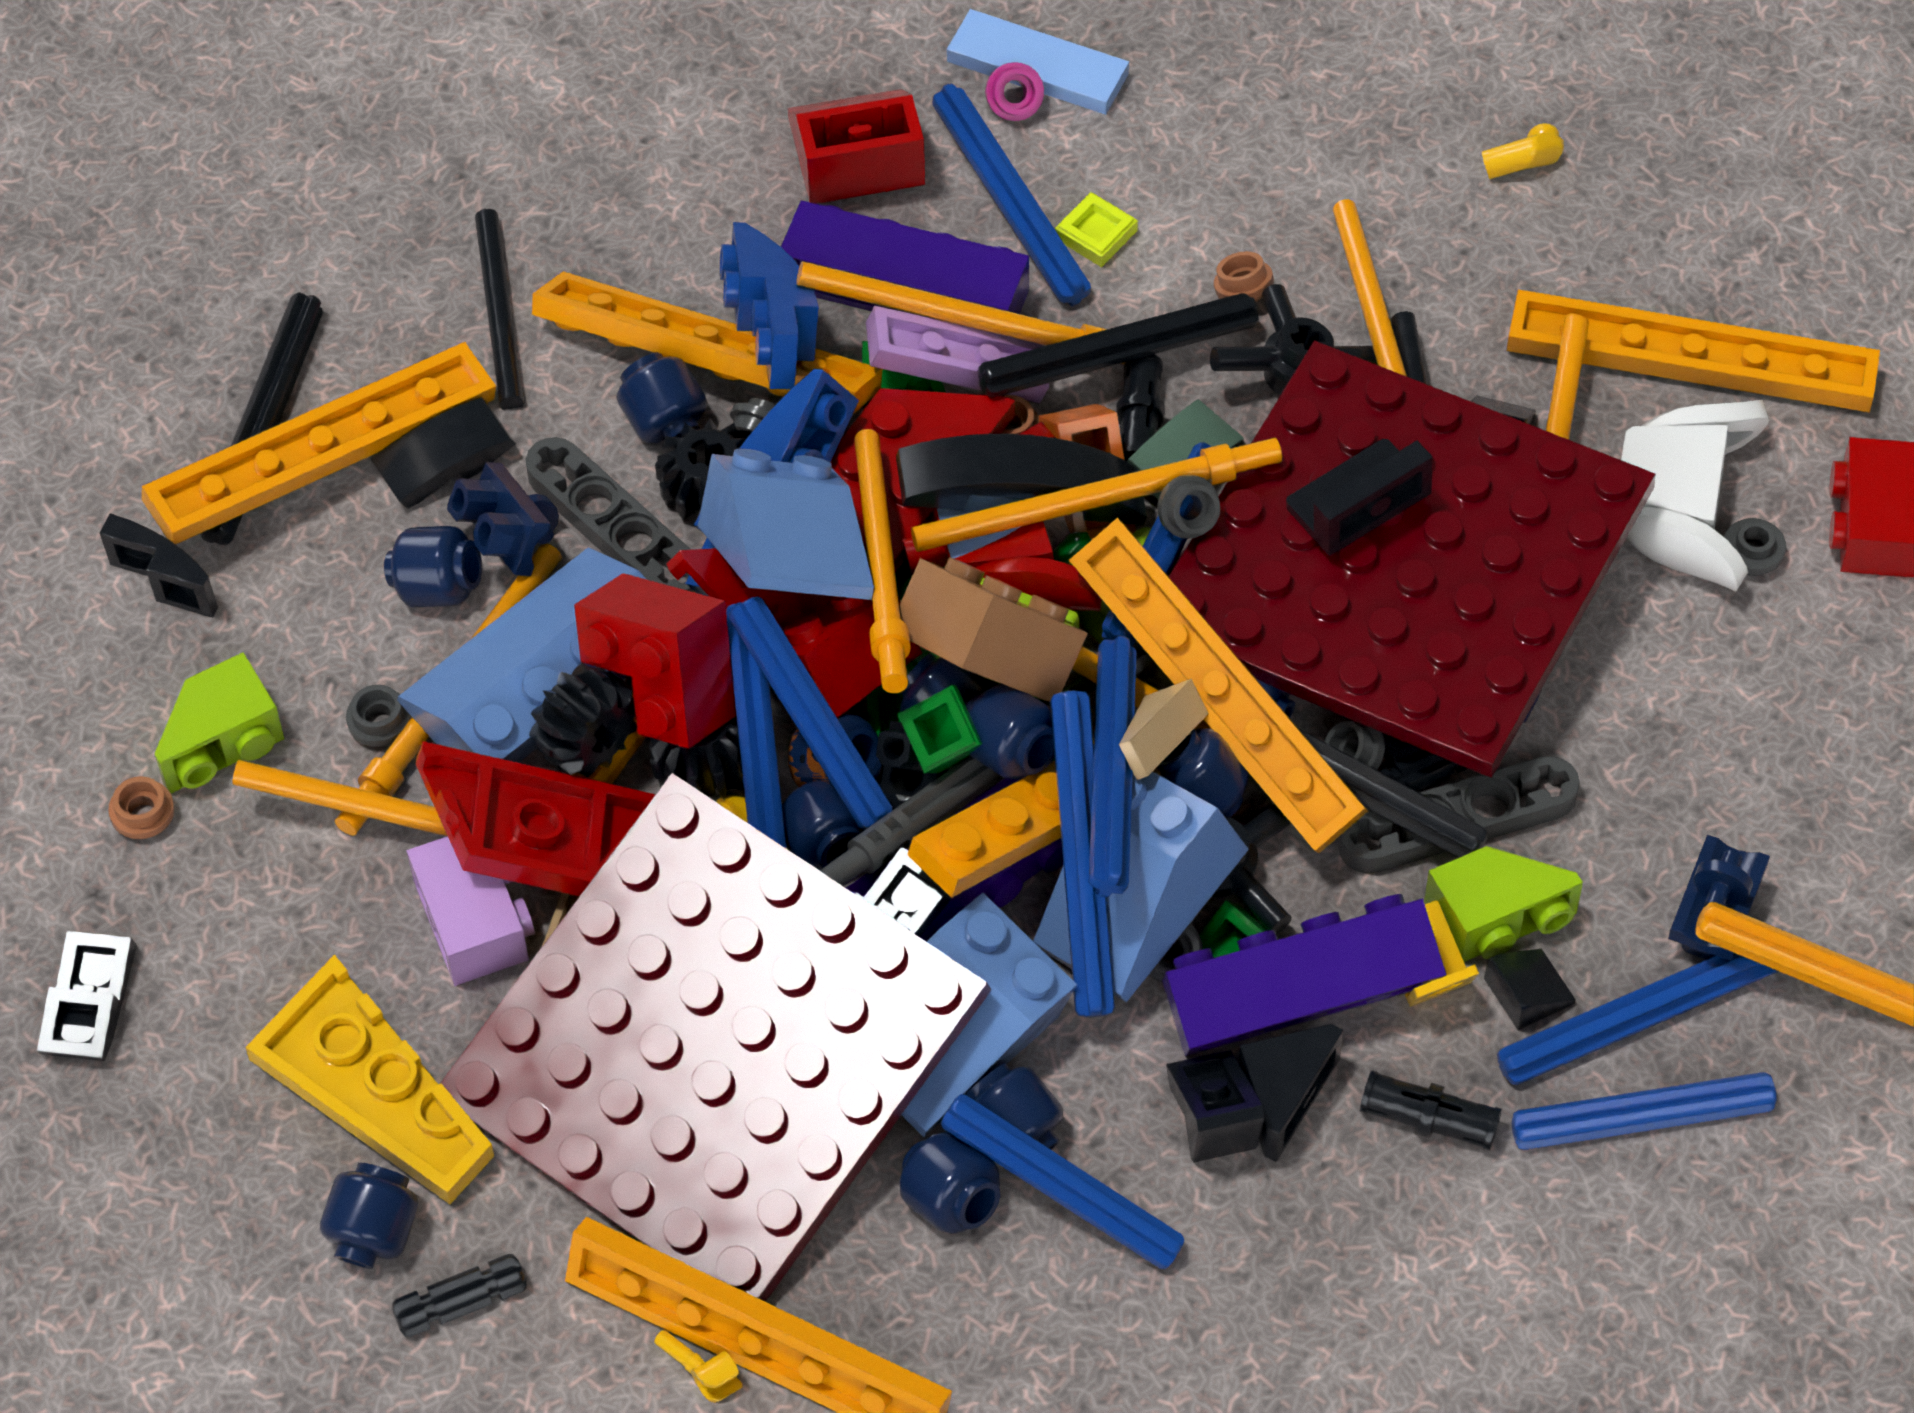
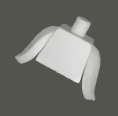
[1621,400,1769,592]

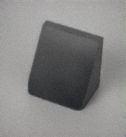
[1484,948,1576,1030]

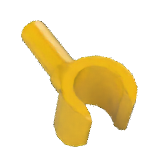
[654,1330,743,1403]

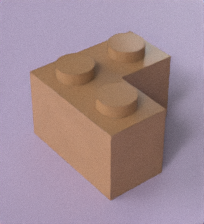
[899,557,1088,702]

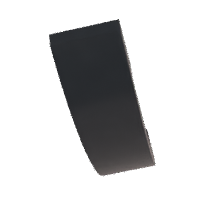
[896,434,1147,525]

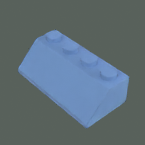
[397,547,646,763]

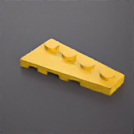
[245,954,494,1205]

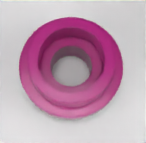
[985,62,1044,121]

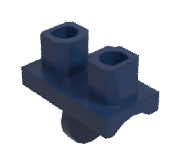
[447,462,559,576]
[1668,835,1770,961]

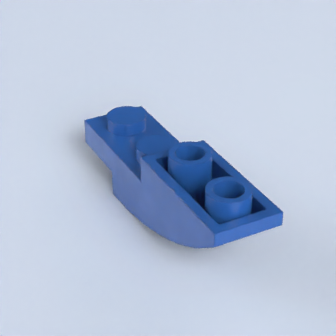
[720,222,819,389]
[685,369,859,596]

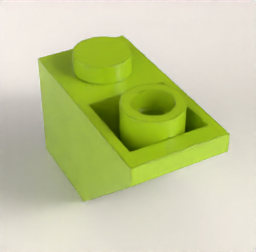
[154,652,285,794]
[1424,846,1583,962]

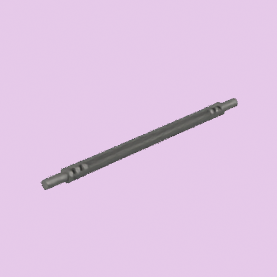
[820,640,1158,886]

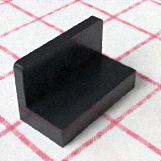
[1286,439,1433,556]

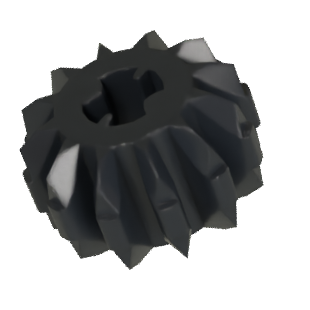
[655,418,747,520]
[529,663,637,777]
[649,715,744,800]

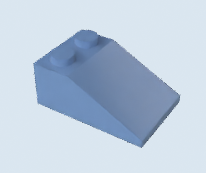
[698,449,874,600]
[1033,772,1249,1002]
[901,892,1077,1137]

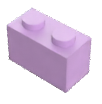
[406,836,535,986]

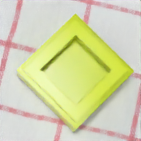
[1055,192,1138,267]

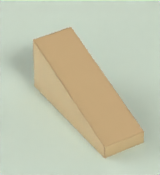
[1119,679,1209,780]

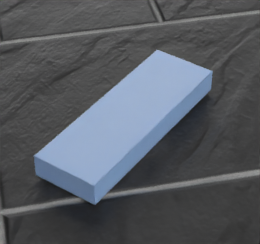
[947,9,1129,115]

